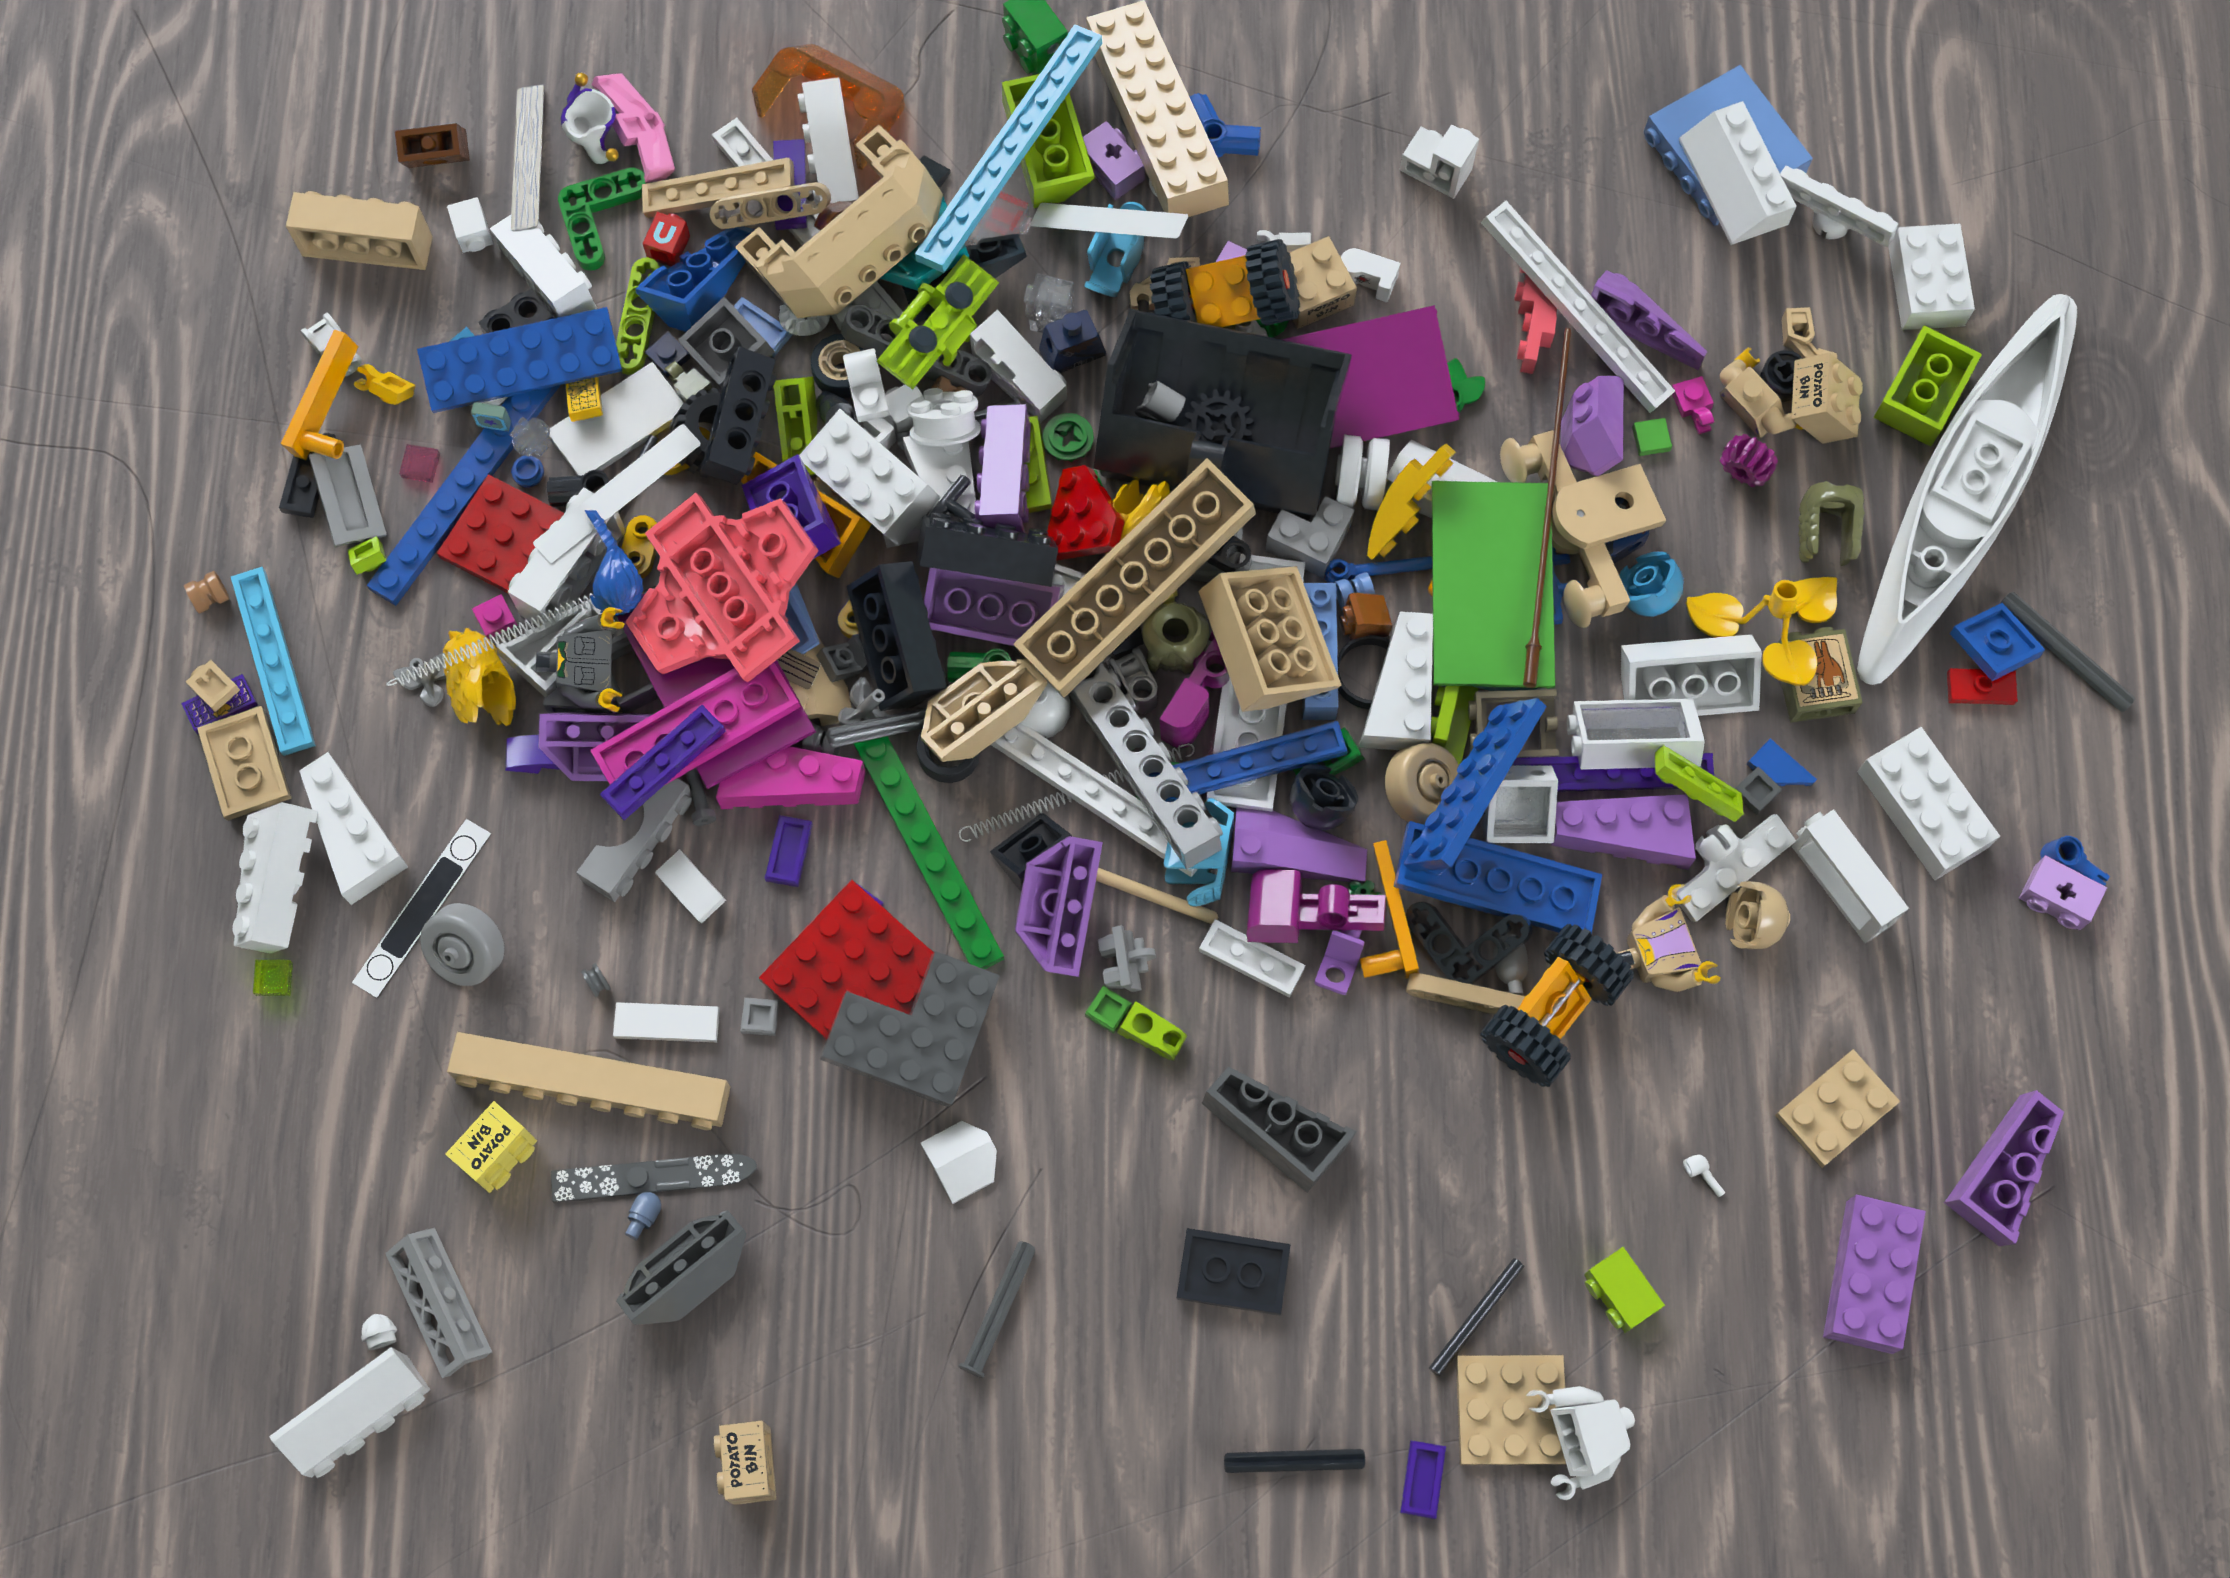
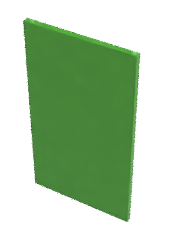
[1432,480,1555,689]

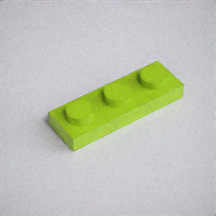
[1022,415,1053,513]
[1655,745,1744,822]

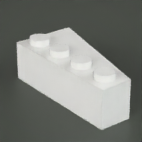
[1358,612,1433,750]
[299,752,408,905]
[232,802,318,953]

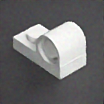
[843,348,890,423]

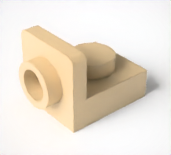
[186,660,240,712]

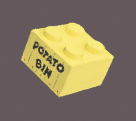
[445,1101,537,1193]

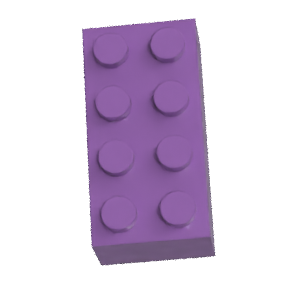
[924,568,1065,646]
[1823,1194,1926,1354]

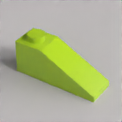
[773,376,817,475]

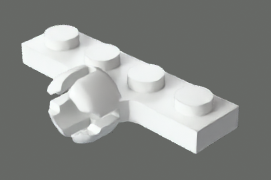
[1780,165,1898,247]
[1677,814,1796,922]

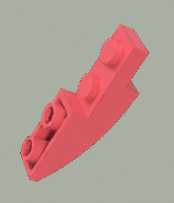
[1514,268,1557,374]

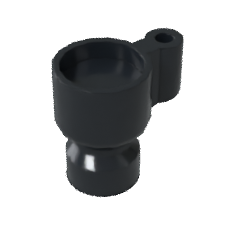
[816,391,856,425]

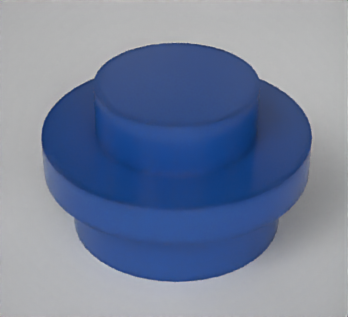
[511,456,544,487]

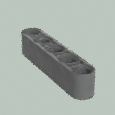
[841,305,992,397]

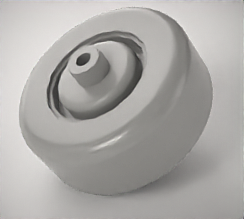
[420,903,504,986]

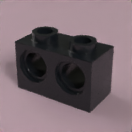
[478,288,554,334]

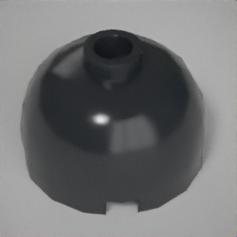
[1289,764,1358,830]

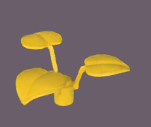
[1686,577,1837,686]

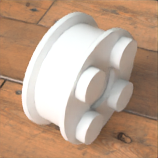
[907,388,981,446]

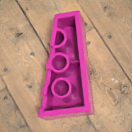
[716,746,866,809]

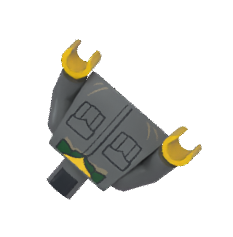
[536,607,624,712]

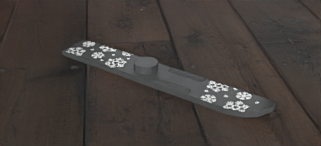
[551,1154,757,1202]

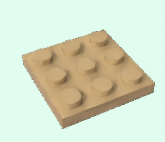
[1456,1355,1567,1465]

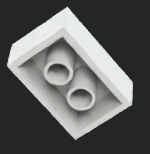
[1888,224,1975,330]

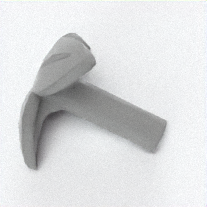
[393,653,446,707]
[838,677,888,725]

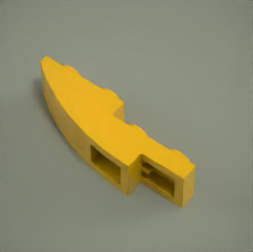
[1367,443,1456,560]

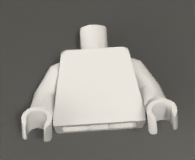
[1526,1386,1635,1500]

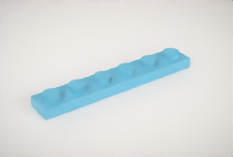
[231,567,316,756]

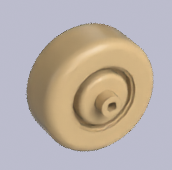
[1385,743,1459,825]

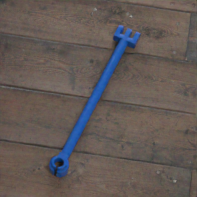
[1325,546,1570,583]

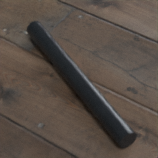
[1429,1258,1525,1377]

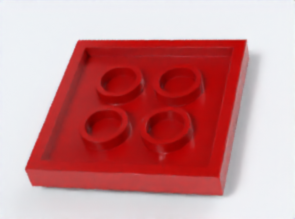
[437,474,564,594]

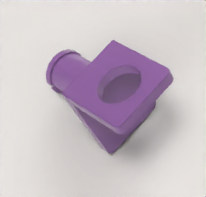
[1314,930,1365,995]

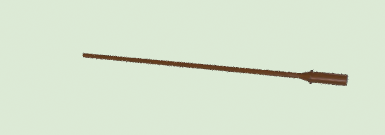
[1523,328,1571,688]

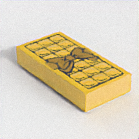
[566,377,603,422]

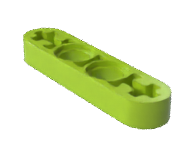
[616,257,660,375]

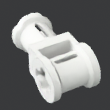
[300,312,362,376]

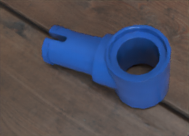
[2040,836,2110,886]

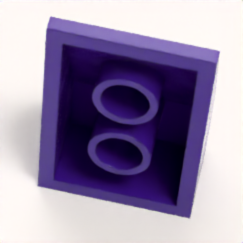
[741,454,841,559]

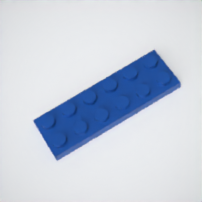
[417,307,623,413]
[1404,698,1547,872]
[1393,821,1602,934]

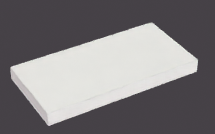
[546,362,684,476]

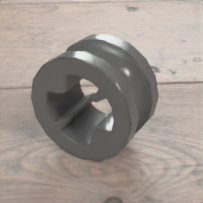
[581,963,611,997]

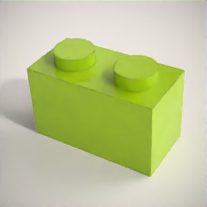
[1584,1247,1665,1333]

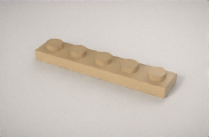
[642,158,795,218]

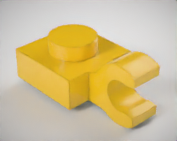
[354,364,416,405]

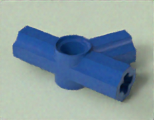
[1189,93,1261,158]

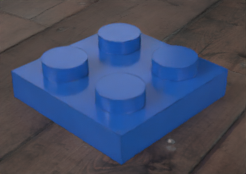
[1950,603,2045,681]

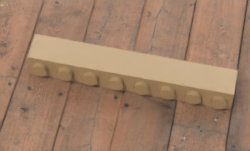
[447,1032,731,1130]

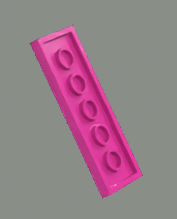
[590,662,801,785]

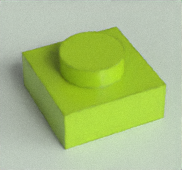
[347,536,387,575]

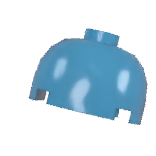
[1619,552,1684,617]

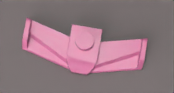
[591,73,675,183]

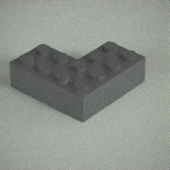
[820,951,1000,1107]

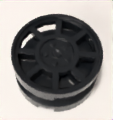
[1760,350,1803,402]

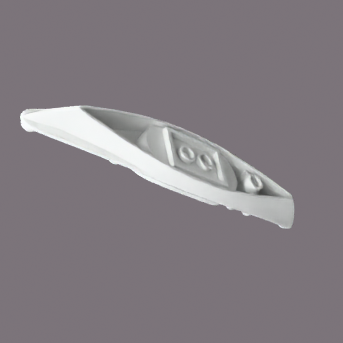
[1857,294,2077,685]

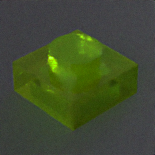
[253,960,293,996]

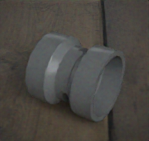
[801,724,841,756]

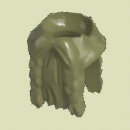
[1798,481,1865,566]
[1142,601,1209,675]

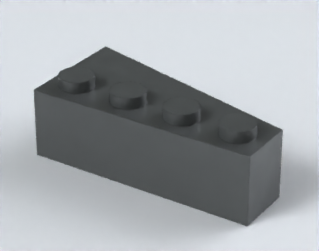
[1202,1067,1357,1193]

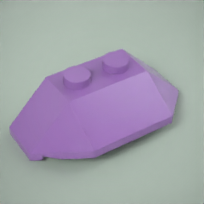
[1561,376,1624,477]
[538,712,652,781]
[1015,836,1103,977]

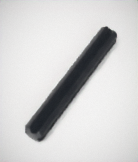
[1224,1449,1365,1473]

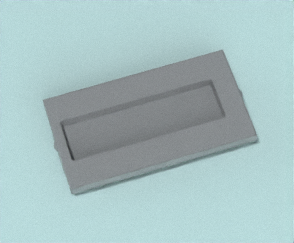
[309,444,387,547]

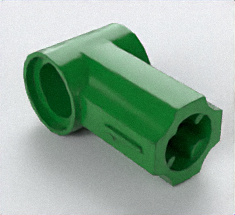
[947,649,1011,682]

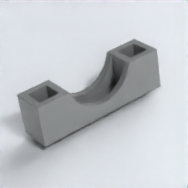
[576,778,692,902]

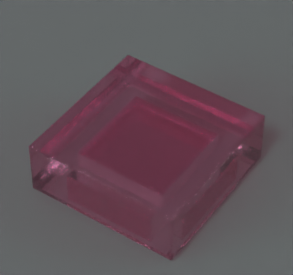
[399,444,440,483]

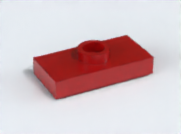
[1947,668,2018,705]

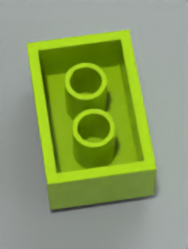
[1873,325,1982,447]

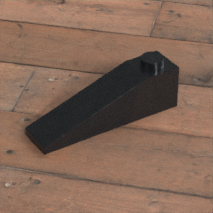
[902,234,1027,323]

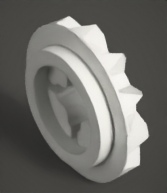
[779,305,830,336]

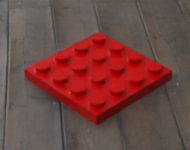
[759,879,934,1040]

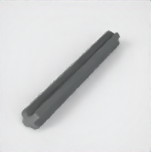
[2001,592,2135,712]

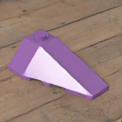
[1591,270,1707,370]

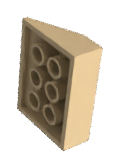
[1198,566,1342,712]

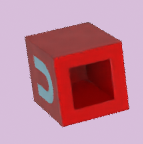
[642,212,690,267]

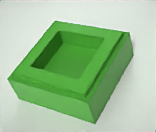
[1632,418,1672,456]
[1085,986,1132,1034]

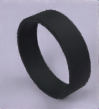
[1337,635,1390,709]

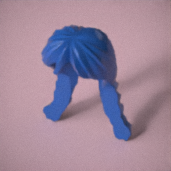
[584,510,643,616]

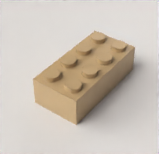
[286,191,433,270]

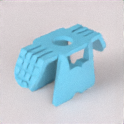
[1084,202,1147,297]
[1164,798,1234,906]

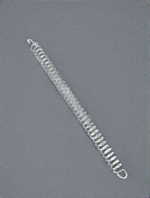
[386,593,595,686]
[959,743,1194,842]

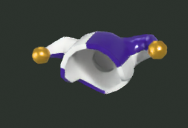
[560,72,619,164]

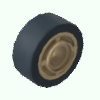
[811,334,865,398]

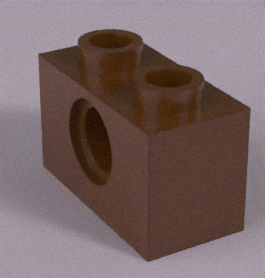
[395,123,470,168]

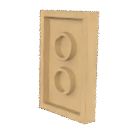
[197,706,292,821]
[1775,1049,1900,1168]

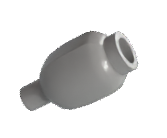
[1493,934,1528,996]

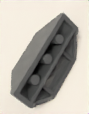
[616,1210,747,1325]

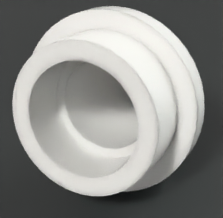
[361,1314,397,1350]

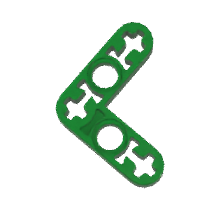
[558,167,648,271]

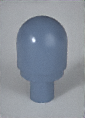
[625,1192,661,1240]

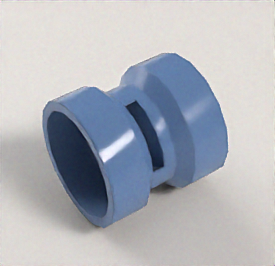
[1334,572,1375,611]

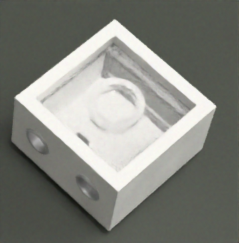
[1481,766,1558,843]

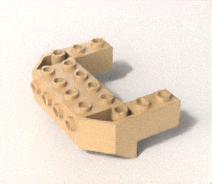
[735,125,943,318]

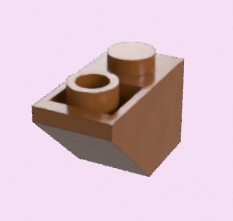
[1339,593,1393,641]

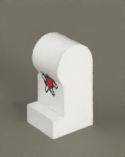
[1341,248,1401,302]

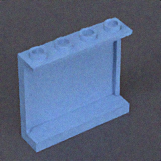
[1644,65,1813,226]

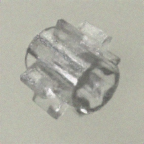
[510,417,553,457]

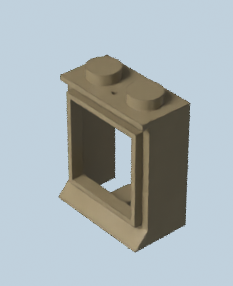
[1468,689,1559,758]

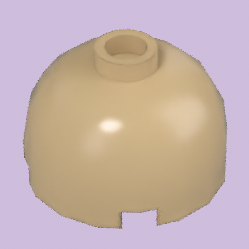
[1726,881,1790,949]

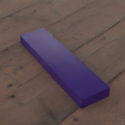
[600,705,726,820]

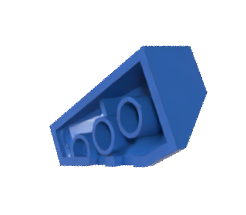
[636,226,755,332]

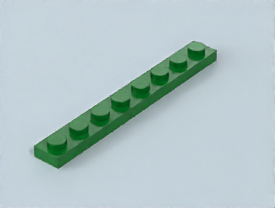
[854,736,1004,969]

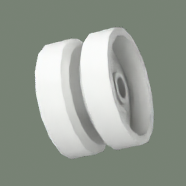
[1335,435,1390,510]

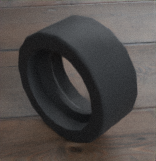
[916,731,980,783]

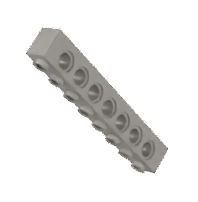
[1069,660,1223,869]

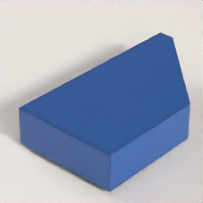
[1746,738,1817,786]

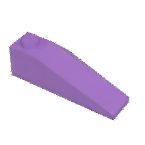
[1231,807,1367,883]

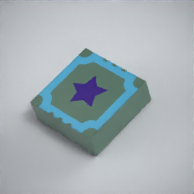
[471,402,512,431]

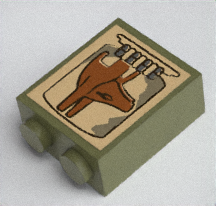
[1778,627,1863,723]

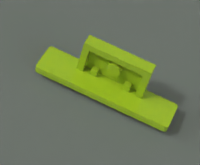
[1431,686,1478,765]

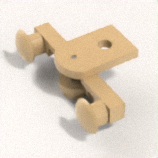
[1500,430,1666,628]

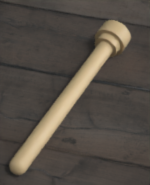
[1096,868,1218,924]

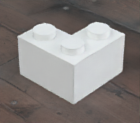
[1400,124,1479,199]

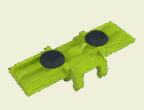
[876,255,1000,390]

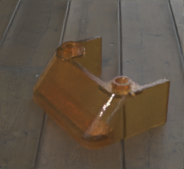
[752,44,905,170]

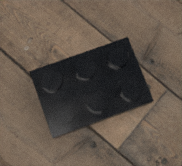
[1176,1228,1291,1316]

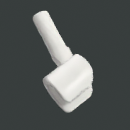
[1683,1155,1725,1197]

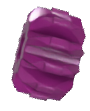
[1719,434,1778,487]

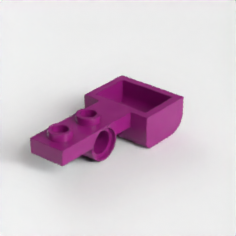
[1160,631,1230,748]
[1246,870,1386,943]

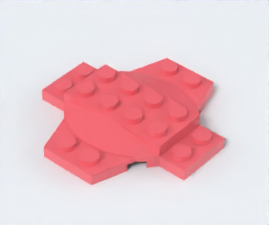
[625,493,819,683]

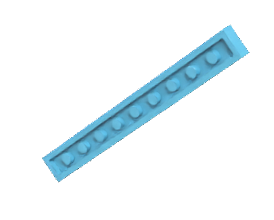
[915,25,1103,273]

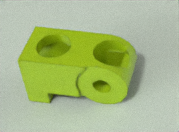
[1117,1001,1187,1061]

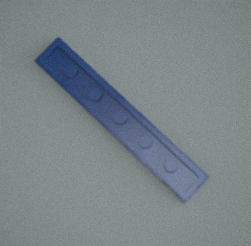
[1148,721,1347,802]

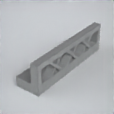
[385,1228,492,1378]

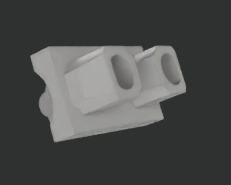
[1098,925,1156,992]

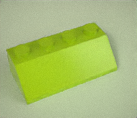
[1002,74,1095,208]

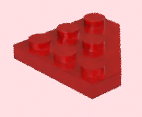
[1047,465,1125,561]

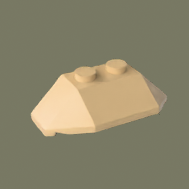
[921,659,1048,762]

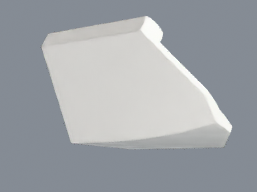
[921,1121,997,1204]

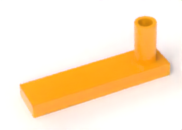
[281,330,359,460]
[1360,840,1419,979]

